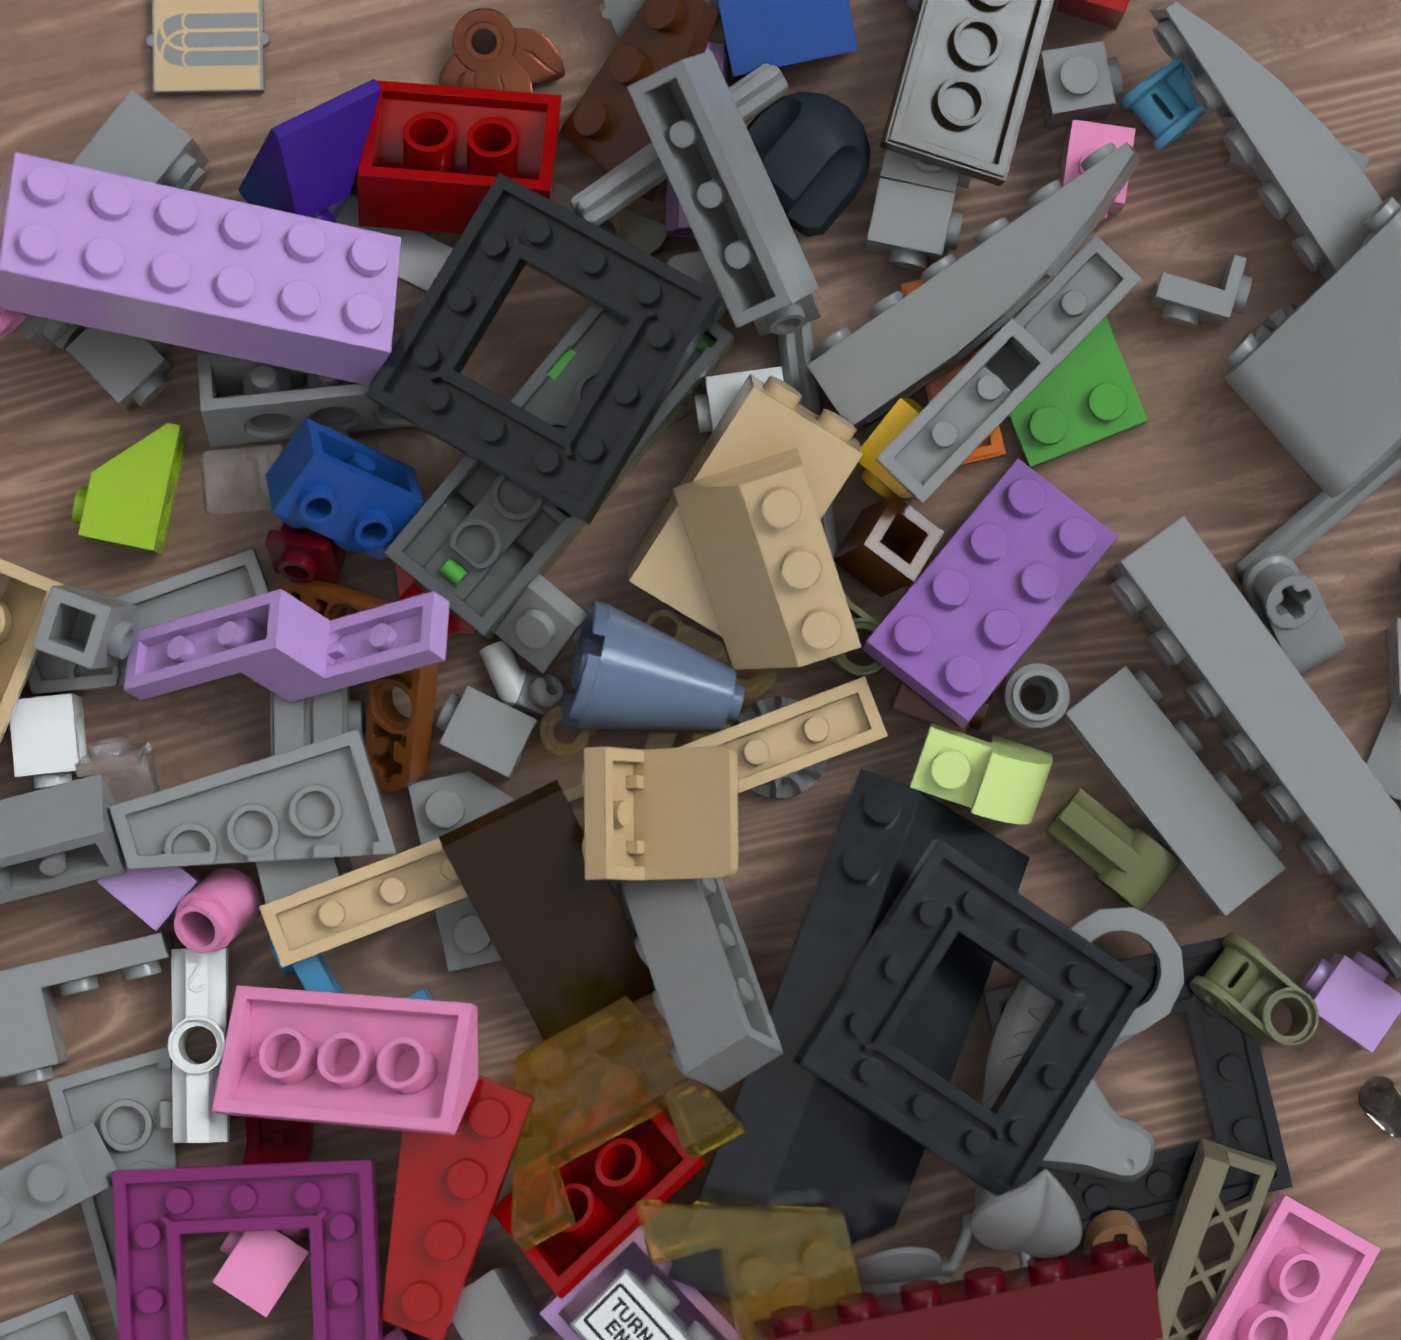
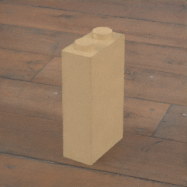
[627,374,863,637]

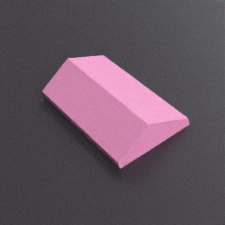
[212,985,478,1135]
[1197,1192,1381,1340]

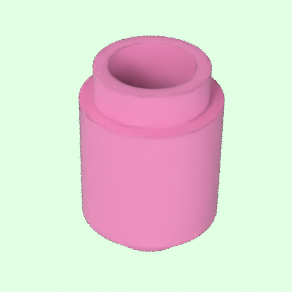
[174,868,261,953]

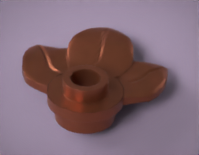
[439,8,565,93]

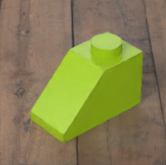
[72,423,189,556]

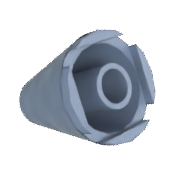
[561,600,745,731]

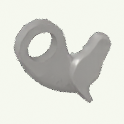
[981,907,1184,1182]

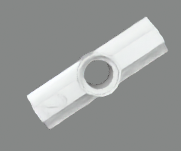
[167,948,230,1143]

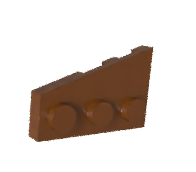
[559,0,719,202]

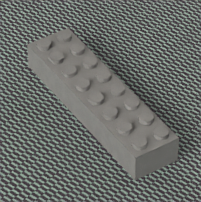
[1107,516,1401,980]

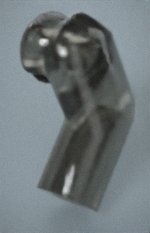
[1358,1076,1401,1138]

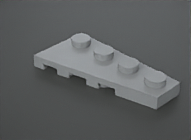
[27,549,271,695]
[109,729,399,869]
[47,1046,178,1330]

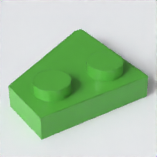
[1007,317,1148,468]

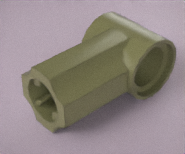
[1045,788,1180,911]

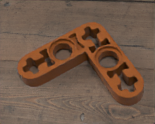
[276,580,439,793]

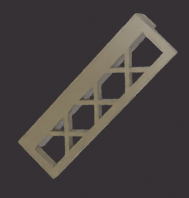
[1154,1138,1277,1340]

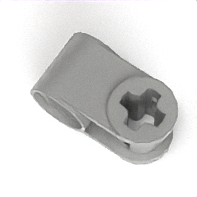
[1242,552,1346,675]

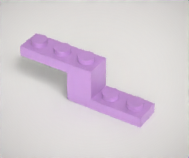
[124,589,450,702]

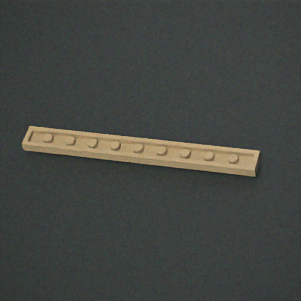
[259,676,888,968]

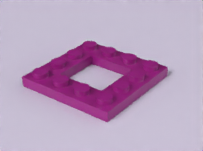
[112,1158,383,1340]

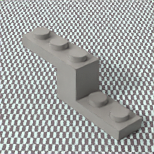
[875,235,1142,505]
[0,931,174,1087]

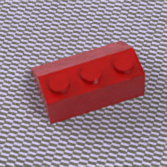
[357,80,561,234]
[493,1078,706,1299]

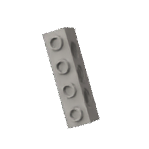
[197,334,415,447]

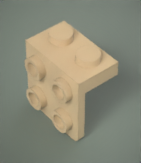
[581,746,738,881]

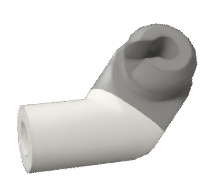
[479,640,565,715]

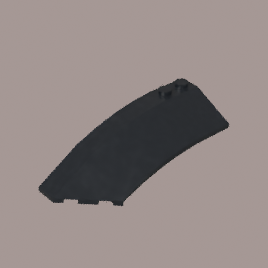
[668,768,1030,1301]

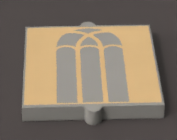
[146,0,270,95]

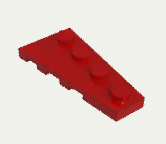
[381,1074,536,1340]

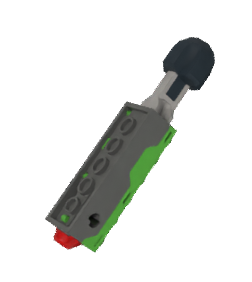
[384,92,871,640]

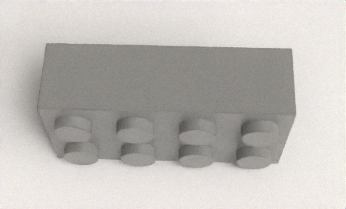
[15,90,209,357]

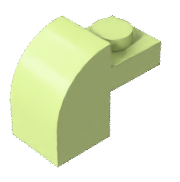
[910,723,1053,825]

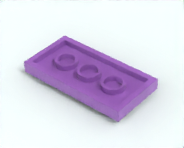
[862,458,1118,729]

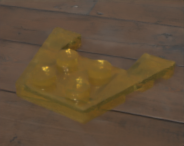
[511,996,745,1250]
[636,1199,862,1340]

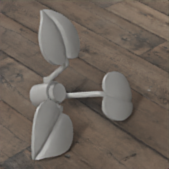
[838,1169,1082,1297]

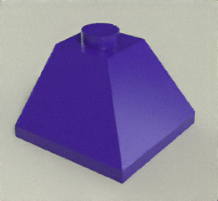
[238,79,381,223]

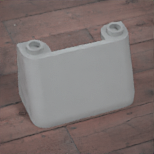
[1223,196,1401,498]

